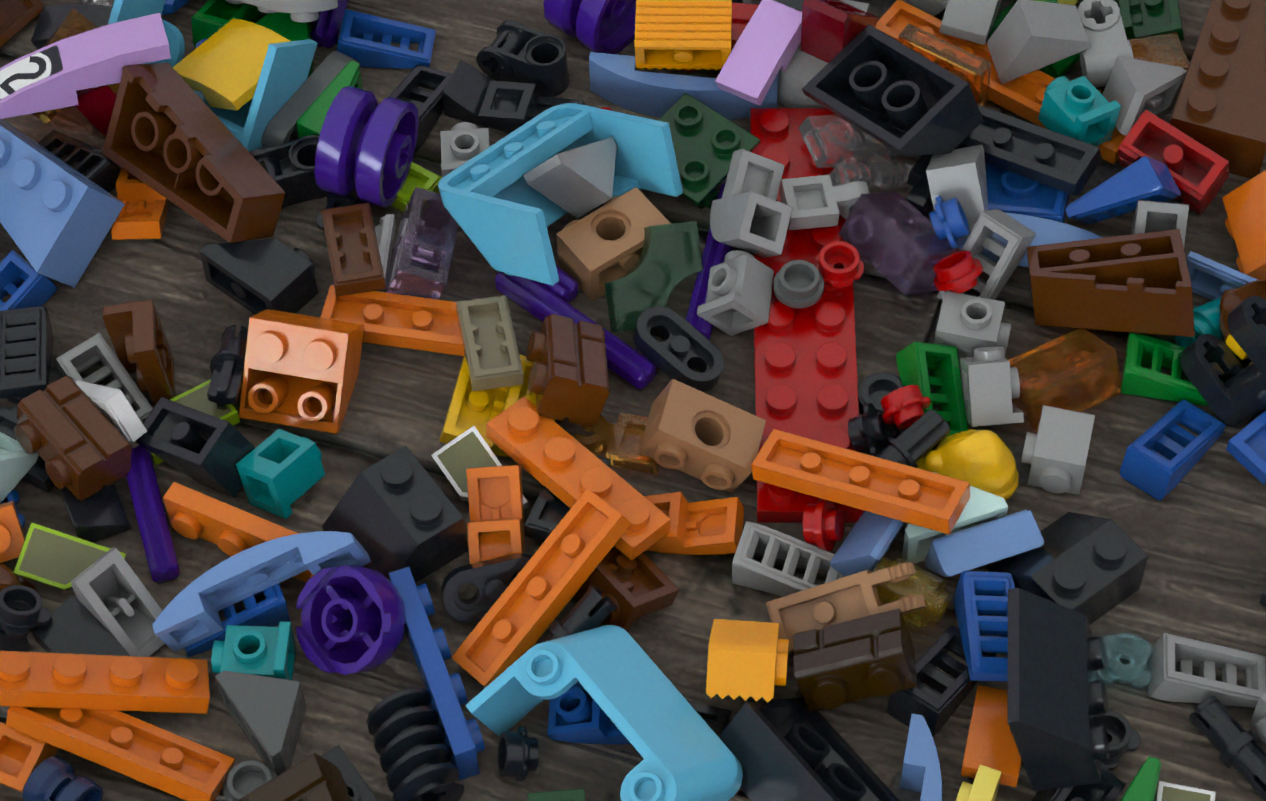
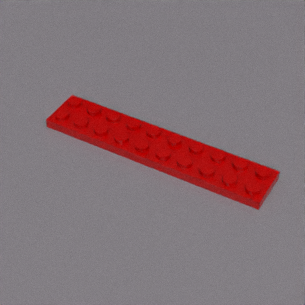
[750,108,863,523]

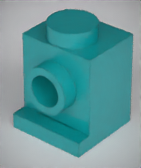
[1038,76,1121,146]
[236,429,325,519]
[211,621,297,680]

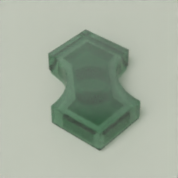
[604,221,703,333]

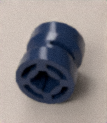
[22,756,104,801]

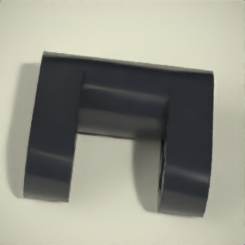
[1180,296,1266,428]

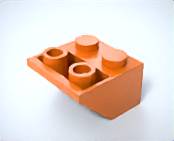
[239,309,364,434]

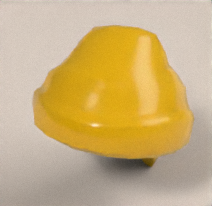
[916,429,1019,501]

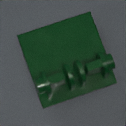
[658,93,760,210]

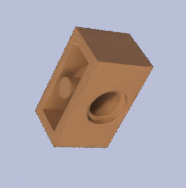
[556,187,672,301]
[638,379,766,494]

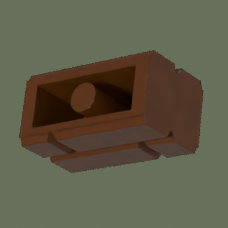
[526,314,610,427]
[14,375,132,501]

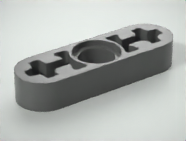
[262,51,361,148]

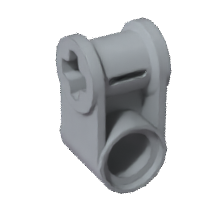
[1077,0,1134,88]

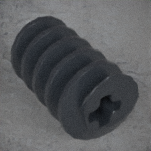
[366,688,465,801]

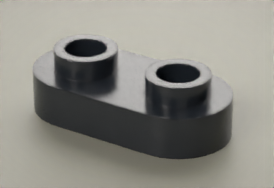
[633,307,724,392]
[441,553,532,623]

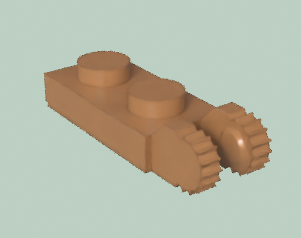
[766,562,926,654]

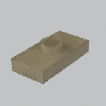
[456,295,523,391]

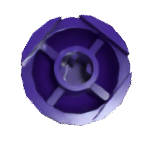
[296,565,406,675]

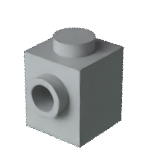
[934,291,1012,366]
[1021,405,1095,495]

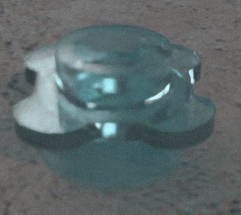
[1098,633,1153,688]

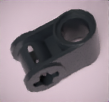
[476,20,570,97]
[249,135,331,209]

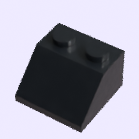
[322,445,468,583]
[988,512,1148,625]

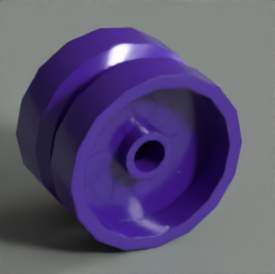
[543,0,636,54]
[314,86,419,208]

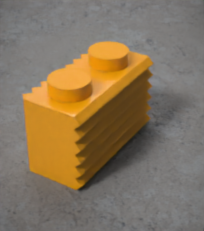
[634,0,732,71]
[706,619,789,703]

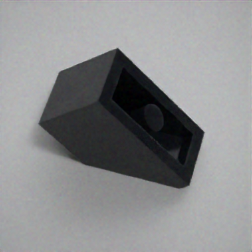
[199,239,318,315]
[135,397,255,498]

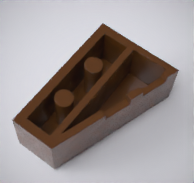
[1026,229,1195,337]

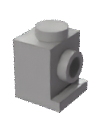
[440,122,490,178]
[697,250,774,336]
[960,347,1024,427]

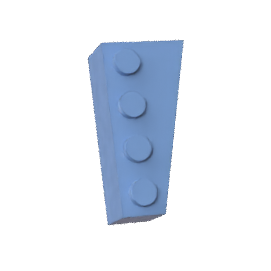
[0,119,125,288]

